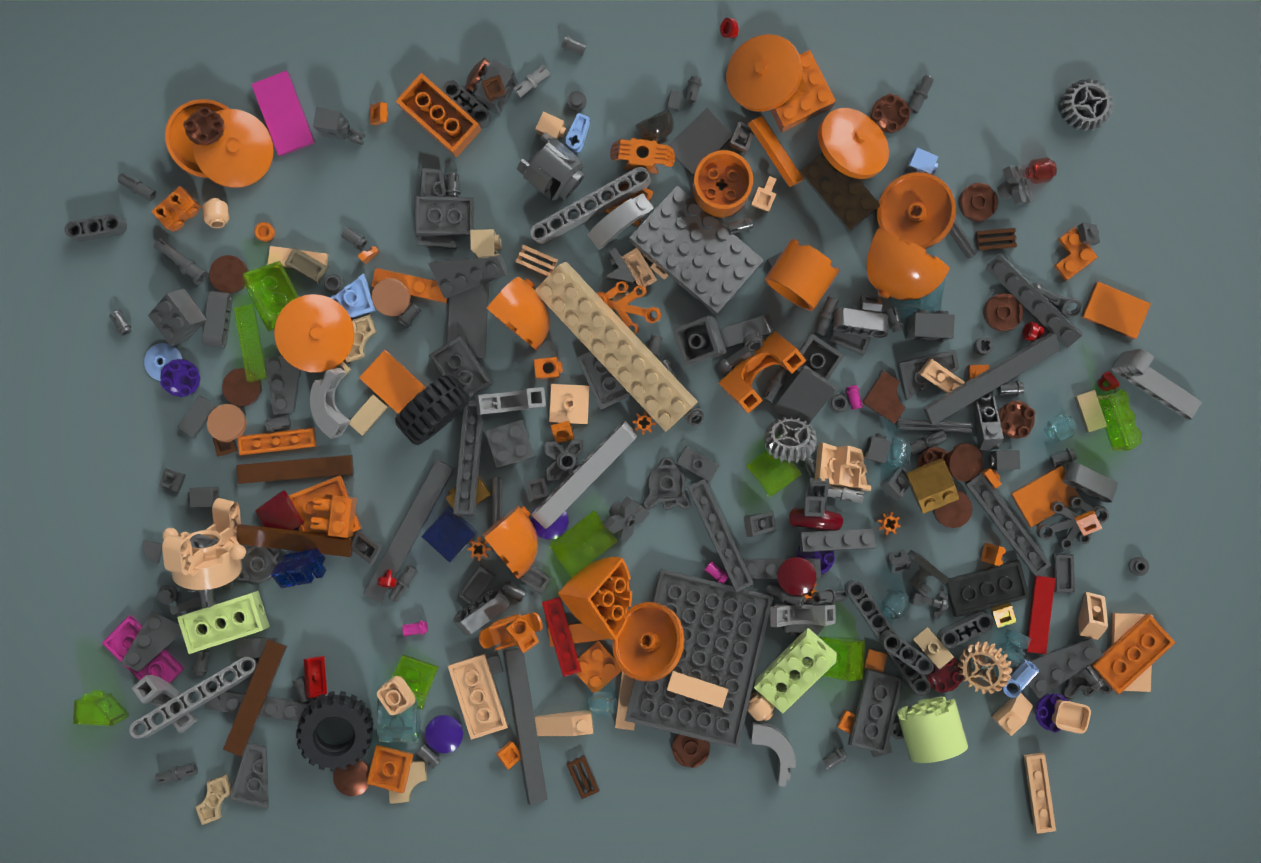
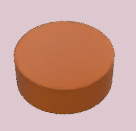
[254,222,275,242]

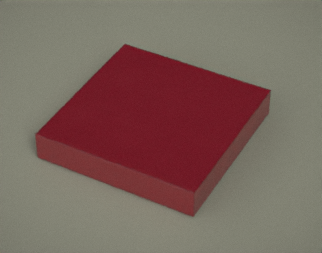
[255,491,304,530]

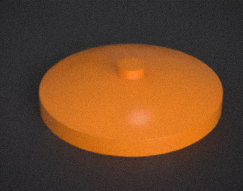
[726,34,803,112]
[165,99,230,178]
[818,108,889,179]
[193,109,273,188]
[877,172,956,249]
[274,294,354,372]
[612,602,684,682]

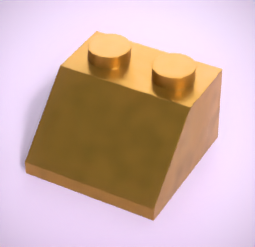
[906,458,959,514]

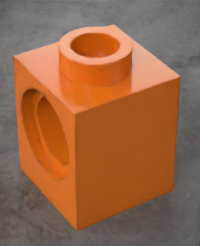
[534,357,563,380]
[506,617,539,653]

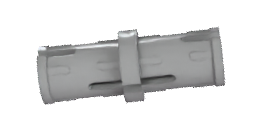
[513,65,550,98]
[827,485,864,504]

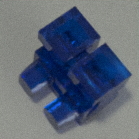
[271,548,326,588]

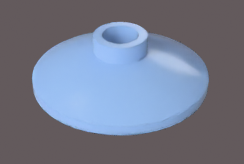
[144,343,183,381]

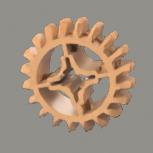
[958,641,1012,694]

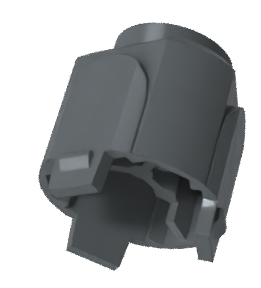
[517,133,585,200]

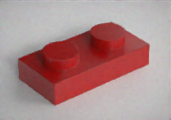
[303,655,327,698]

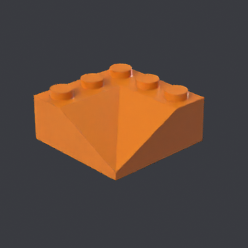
[770,50,836,133]

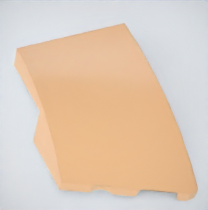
[814,443,871,491]

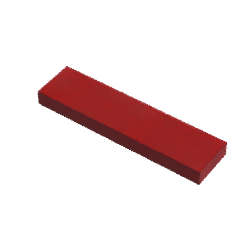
[1025,576,1056,654]
[541,597,582,677]

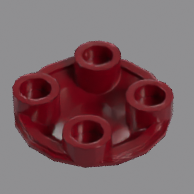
[778,557,816,595]
[924,658,964,693]

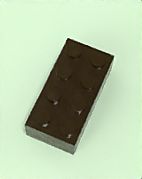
[800,152,880,232]

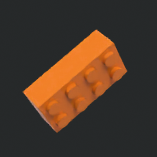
[396,73,482,158]

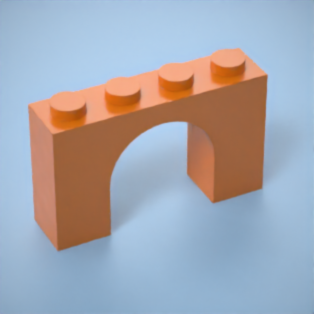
[718,331,806,414]

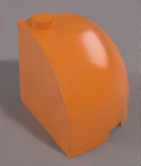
[867,228,950,301]
[486,277,550,351]
[482,505,538,579]
[558,557,632,641]

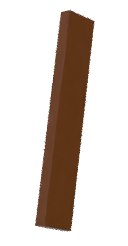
[237,455,354,484]
[237,524,352,557]
[223,639,287,756]

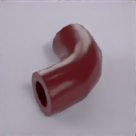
[789,508,843,531]

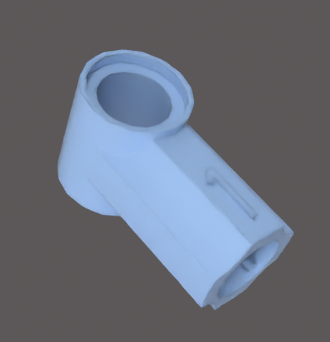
[1003,659,1039,698]

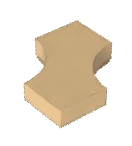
[345,314,377,363]
[389,760,427,804]
[195,774,233,825]

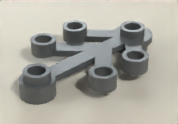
[1036,496,1109,550]

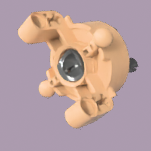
[162,498,246,608]

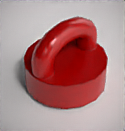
[720,18,739,38]
[1022,321,1044,342]
[1098,371,1120,391]
[377,569,397,588]

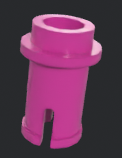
[845,385,863,410]
[704,561,728,584]
[402,620,428,637]

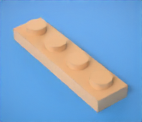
[1024,752,1056,834]

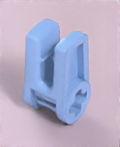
[565,113,590,154]

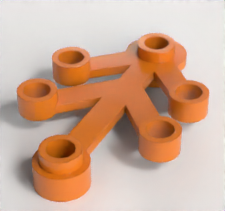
[597,281,661,334]

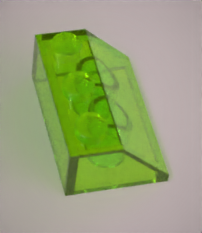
[243,261,299,332]
[1097,388,1142,451]
[549,510,618,577]

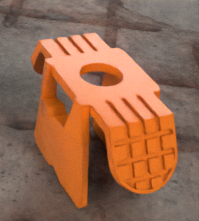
[610,138,675,174]
[478,612,543,651]

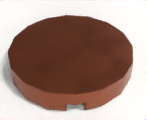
[959,183,998,222]
[209,255,249,293]
[983,293,1023,332]
[222,368,262,406]
[946,443,983,482]
[933,491,973,528]
[672,734,710,768]

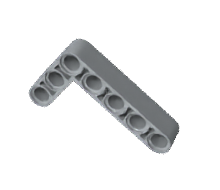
[1111,349,1202,420]

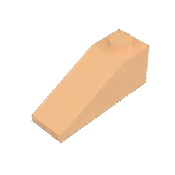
[535,709,594,736]

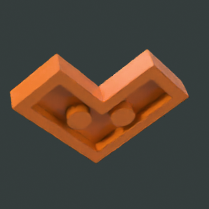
[1054,227,1098,281]

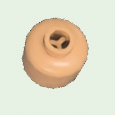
[202,198,230,228]
[747,692,774,721]

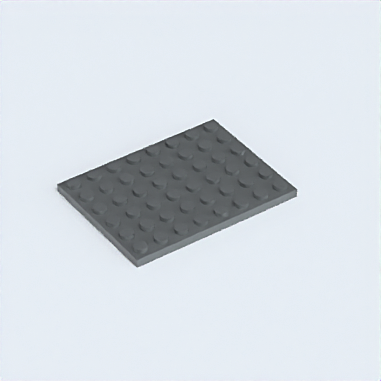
[625,569,773,749]

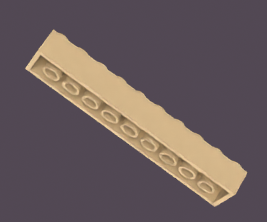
[535,262,698,432]

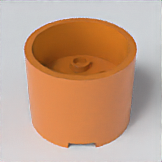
[692,150,753,218]
[764,239,839,311]

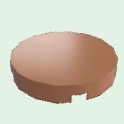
[372,278,411,316]
[207,404,247,442]

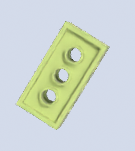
[177,590,270,654]
[754,628,837,713]

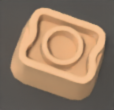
[377,676,416,715]
[1052,700,1091,734]

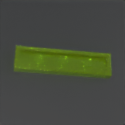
[233,304,268,383]

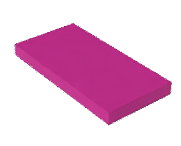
[251,70,315,156]
[102,615,185,684]

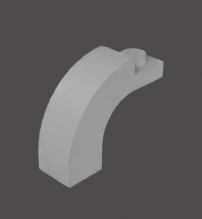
[588,193,654,250]
[310,368,350,439]
[475,387,546,415]
[769,603,836,627]
[132,675,198,733]
[750,720,796,787]

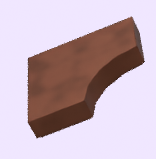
[862,371,906,424]

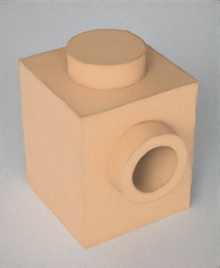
[535,112,567,141]

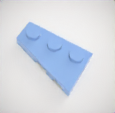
[330,274,376,319]

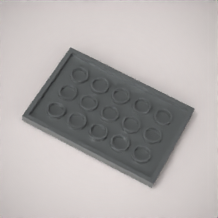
[628,186,764,316]

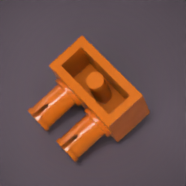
[151,186,202,232]
[310,496,357,538]

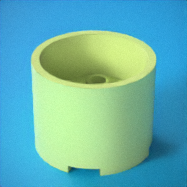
[897,697,968,763]

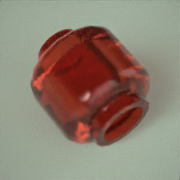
[1025,157,1057,184]

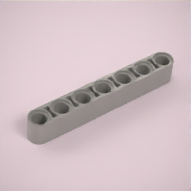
[530,167,651,244]
[531,421,638,529]
[129,657,258,739]

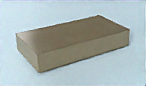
[285,247,329,284]

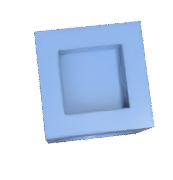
[905,148,938,174]

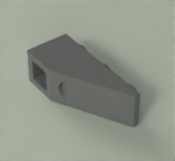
[974,390,1004,450]

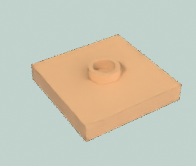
[549,384,590,424]

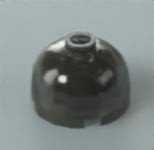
[635,110,674,144]

